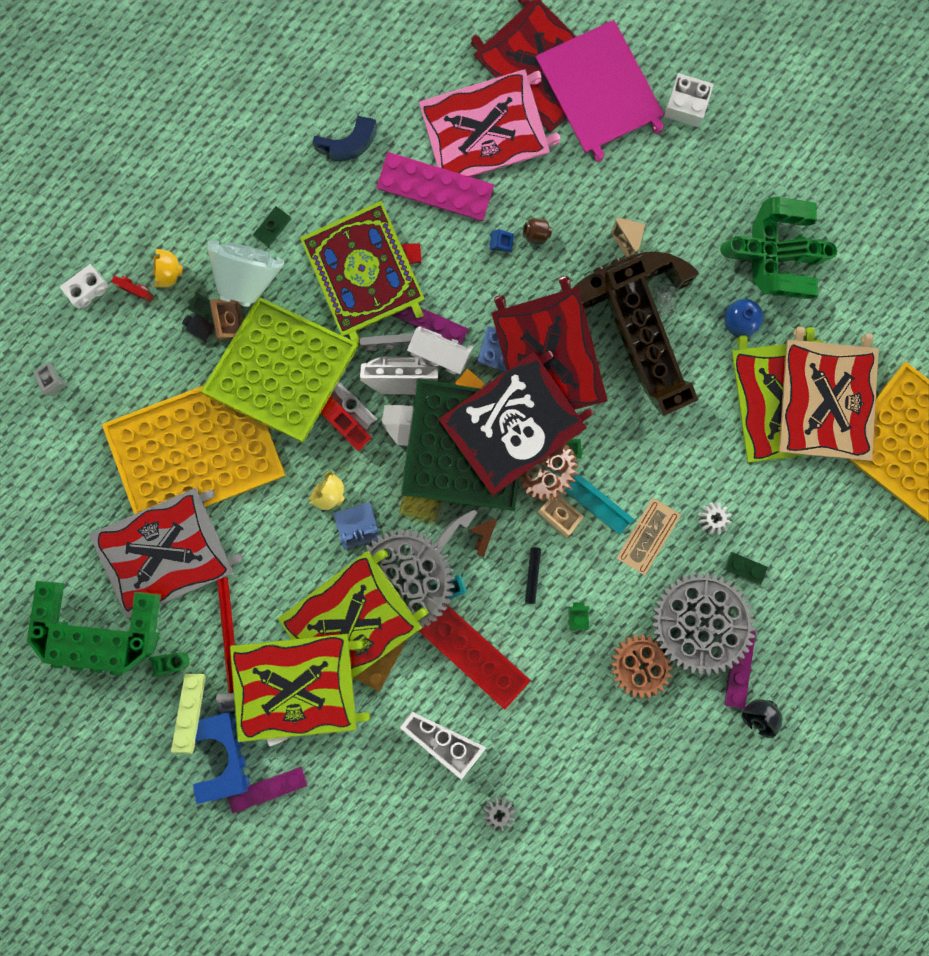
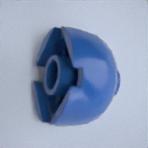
[724,299,764,337]

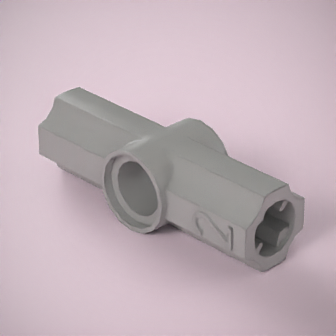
[331,382,378,431]

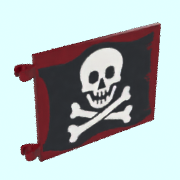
[438,351,594,496]

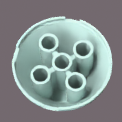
[207,241,284,307]

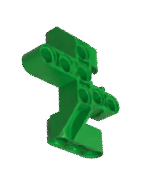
[720,197,837,299]

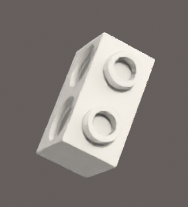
[60,264,110,309]

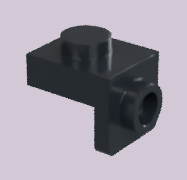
[182,313,214,342]

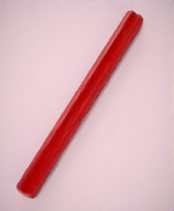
[217,577,235,693]

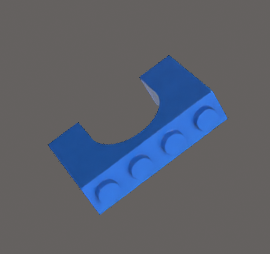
[193,713,250,804]

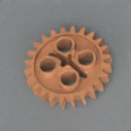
[519,444,579,501]
[609,634,673,699]

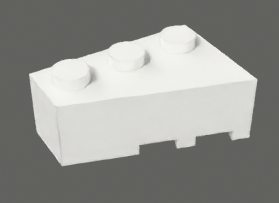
[407,327,474,375]

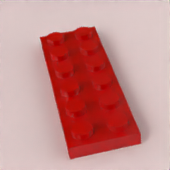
[419,603,531,710]

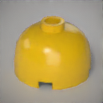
[153,249,182,288]

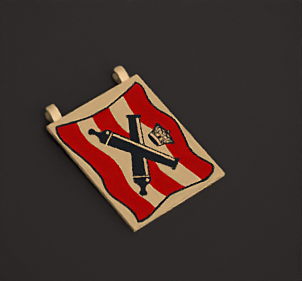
[779,327,879,461]

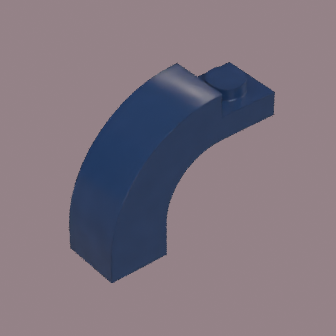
[312,116,377,162]

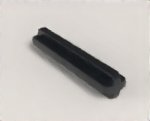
[525,547,541,604]

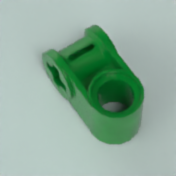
[149,652,190,677]

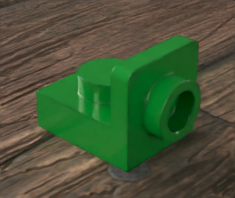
[568,602,590,630]

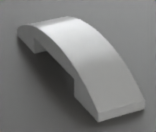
[427,510,478,570]

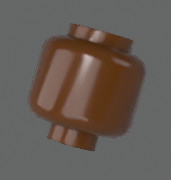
[523,218,552,244]

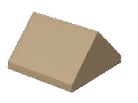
[610,218,645,257]
[536,495,584,539]

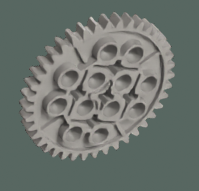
[362,529,455,628]
[652,572,756,675]

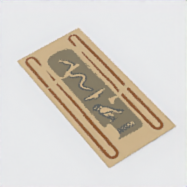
[616,498,681,575]

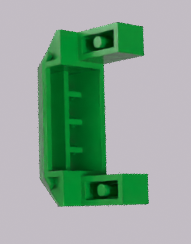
[27,581,161,675]

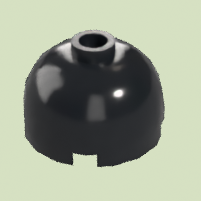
[741,699,783,738]

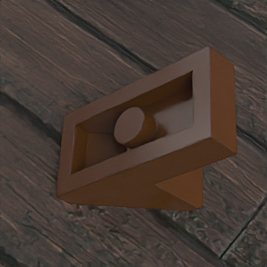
[468,519,497,557]

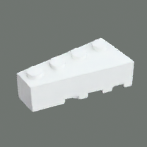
[399,712,486,780]

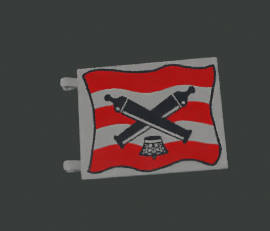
[89,488,243,619]

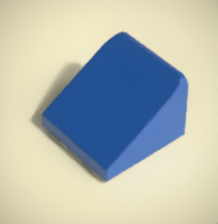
[489,229,514,252]

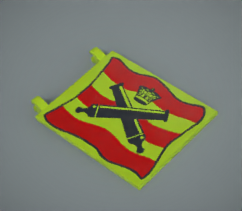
[732,327,822,463]
[277,550,429,679]
[230,634,370,742]

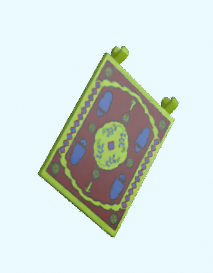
[300,201,425,345]

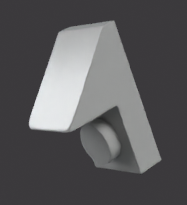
[34,362,67,396]

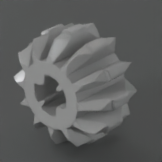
[482,796,516,832]

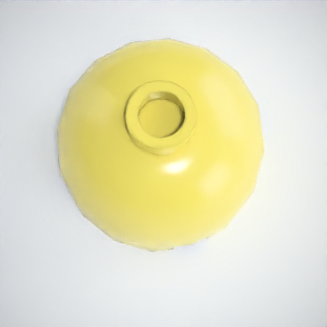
[309,471,345,510]

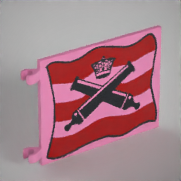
[419,69,560,177]

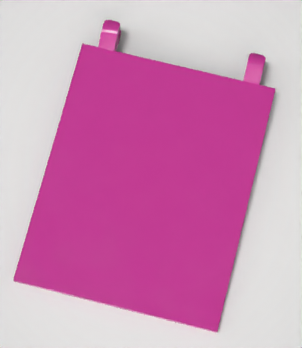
[535,20,664,162]

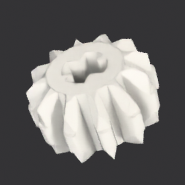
[698,502,731,535]

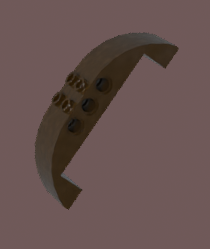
[574,252,699,310]
[605,255,698,416]

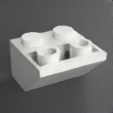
[663,73,714,127]

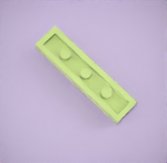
[171,674,206,754]

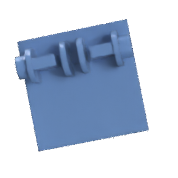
[477,326,507,372]
[333,502,380,550]

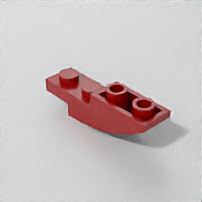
[320,396,372,452]

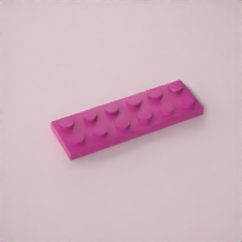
[376,152,494,222]

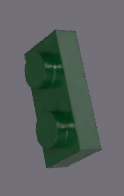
[724,552,768,585]

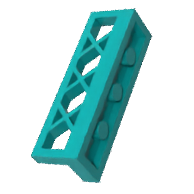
[565,474,634,535]

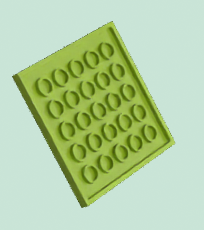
[201,297,359,443]

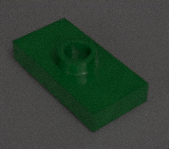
[253,206,291,248]

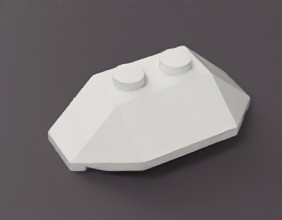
[360,356,438,394]
[382,405,413,446]

